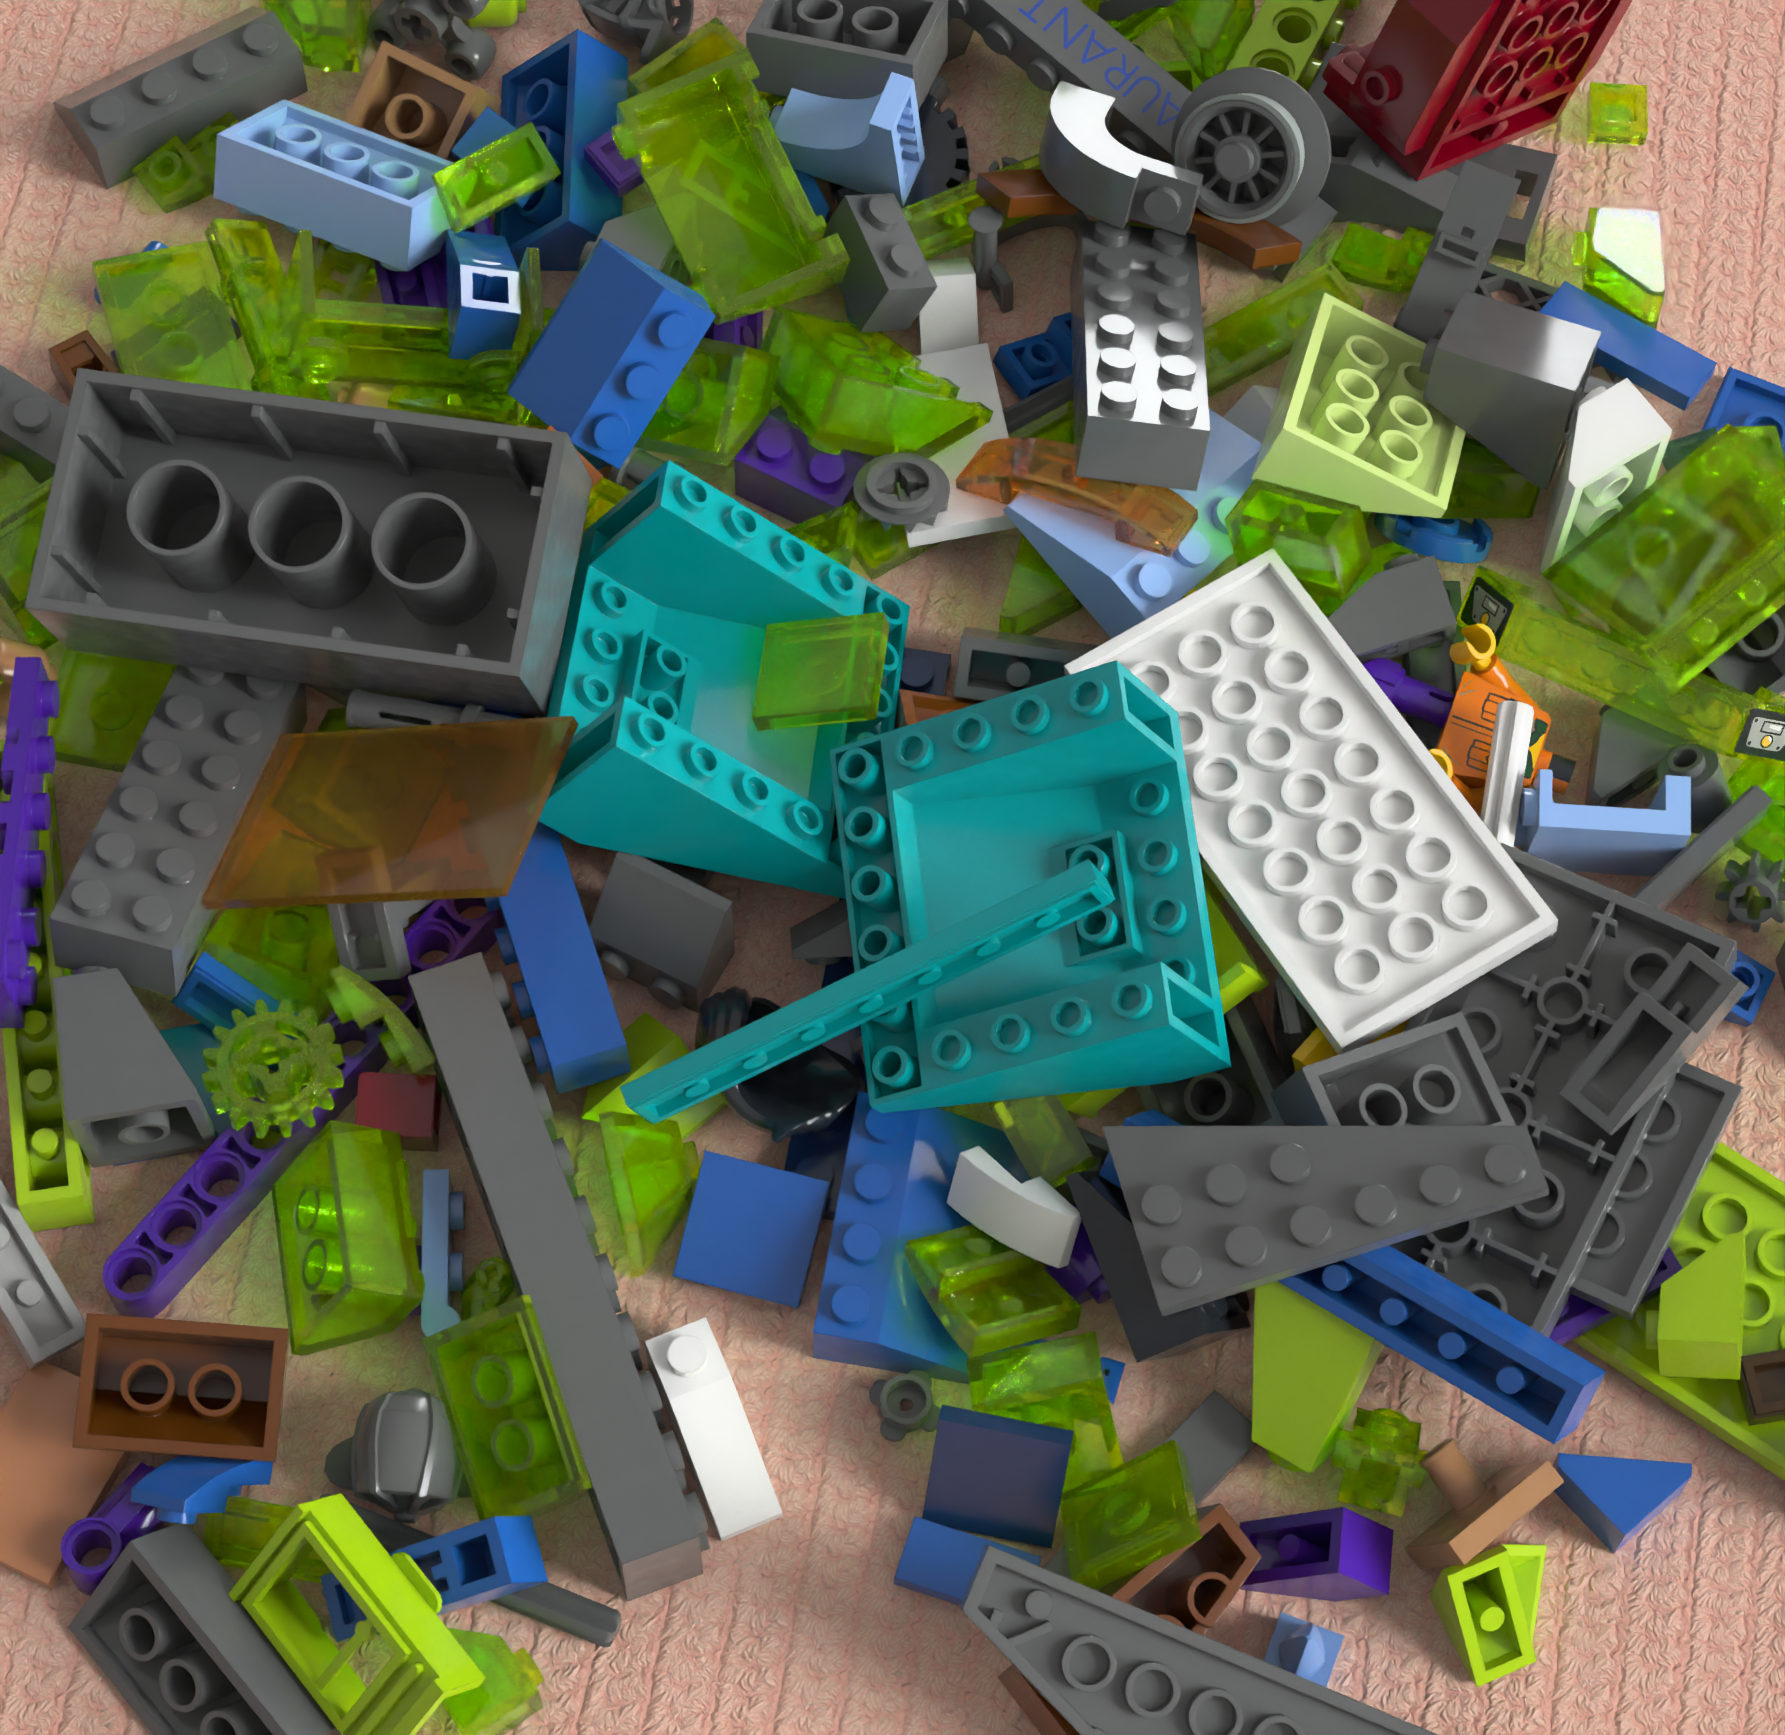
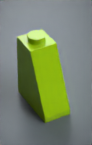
[1252,1281,1385,1473]

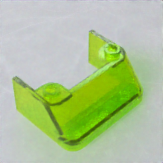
[276,230,545,395]

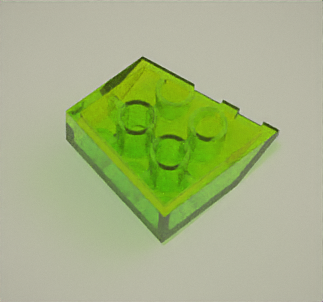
[752,306,993,458]

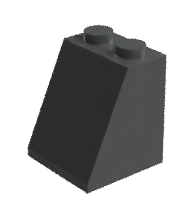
[1419,290,1602,490]
[53,966,219,1168]

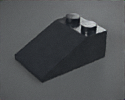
[1066,1171,1251,1363]

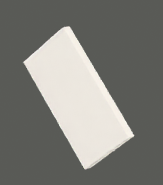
[873,343,1021,548]

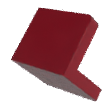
[354,1072,442,1152]

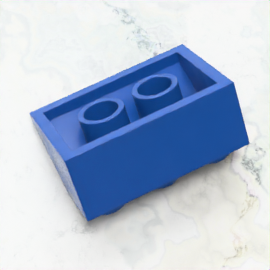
[507,238,716,469]

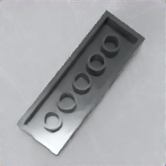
[1070,219,1210,491]
[49,665,307,997]

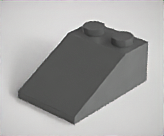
[1270,1011,1516,1126]

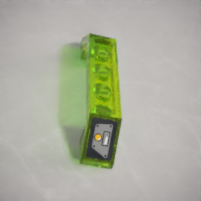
[1456,565,1785,767]

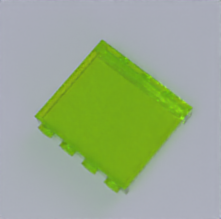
[1541,424,1785,694]

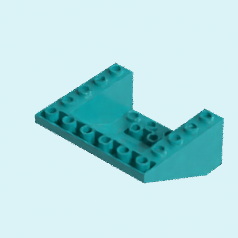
[527,460,910,899]
[829,660,1231,1113]

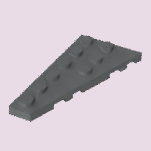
[1102,1126,1549,1317]

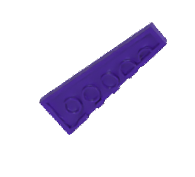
[0,657,60,1028]

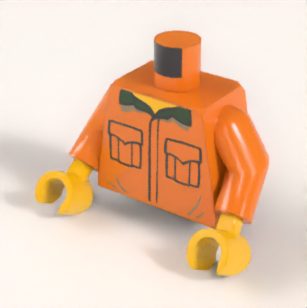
[1428,623,1576,817]

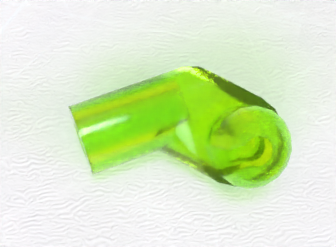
[461,1257,515,1354]

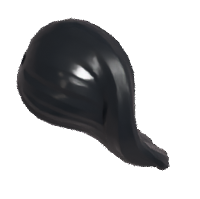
[694,986,863,1143]

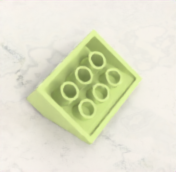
[1251,292,1466,518]

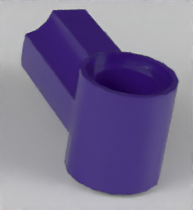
[60,1462,169,1596]

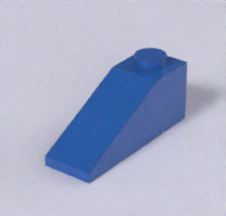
[320,1516,548,1642]

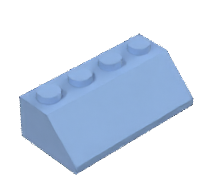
[213,99,476,272]

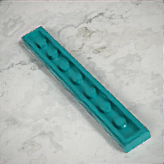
[620,859,1115,1124]

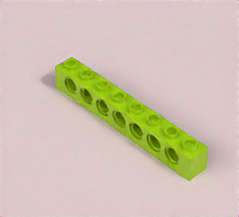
[0,740,95,1232]

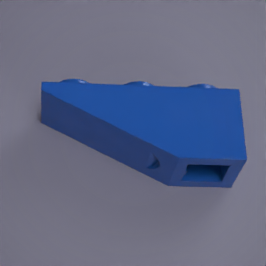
[446,229,521,365]

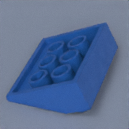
[813,1091,1046,1386]

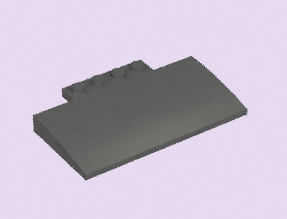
[1385,842,1743,1348]

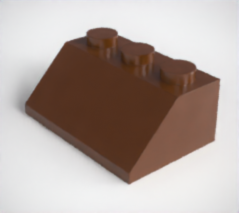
[72,1313,289,1463]

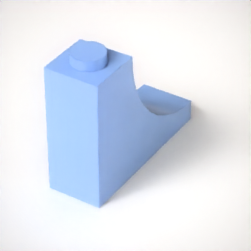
[766,72,925,207]

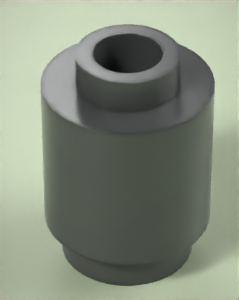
[1657,744,1732,834]

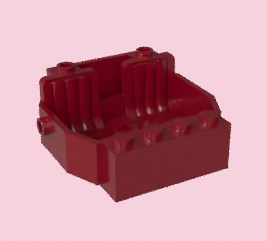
[1322,0,1632,181]

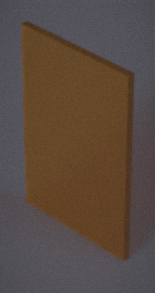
[201,716,578,910]

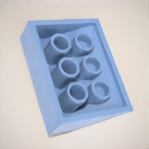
[1003,409,1294,639]

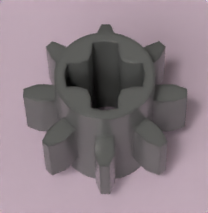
[1715,850,1785,932]

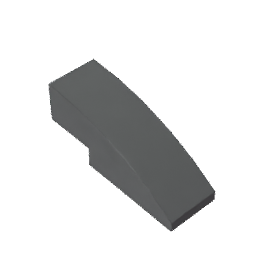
[1559,942,1749,1135]

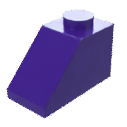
[1239,1507,1394,1602]

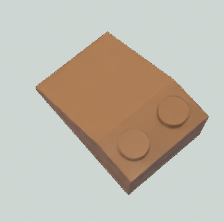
[345,40,502,163]

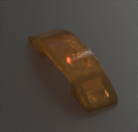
[955,437,1198,558]

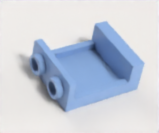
[1514,769,1691,877]

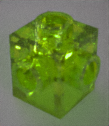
[1330,1407,1428,1517]

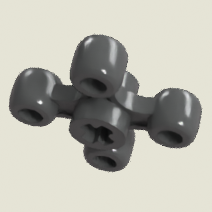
[367,0,497,81]

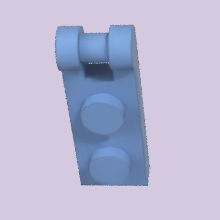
[421,1169,466,1363]

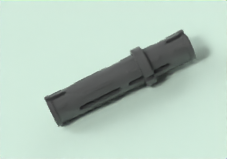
[346,689,538,759]

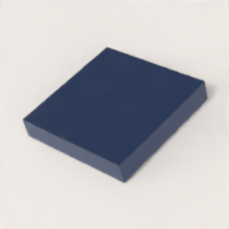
[922,1405,1074,1549]

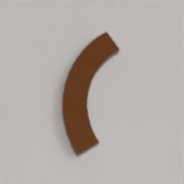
[975,169,1302,270]

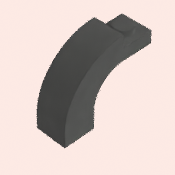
[1039,81,1204,236]

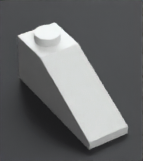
[645,1317,782,1541]

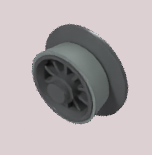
[1171,67,1331,227]

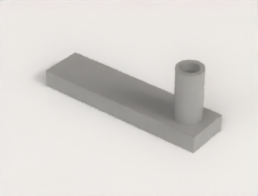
[0,1179,86,1370]

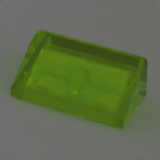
[432,122,561,235]

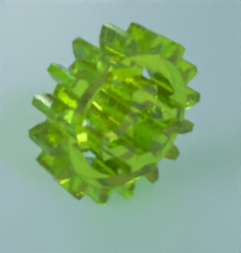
[202,998,345,1139]

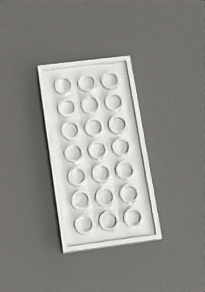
[1064,548,1558,1055]

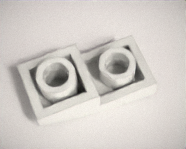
[947,1146,1081,1268]

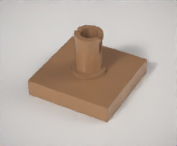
[1405,1438,1564,1569]

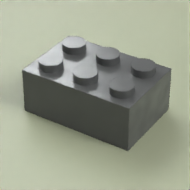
[746,0,948,110]

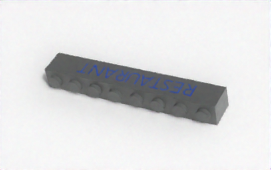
[948,0,1338,283]

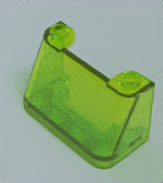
[611,47,850,325]

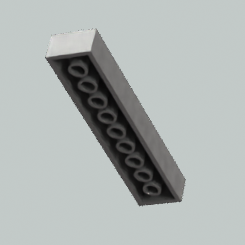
[408,952,710,1601]

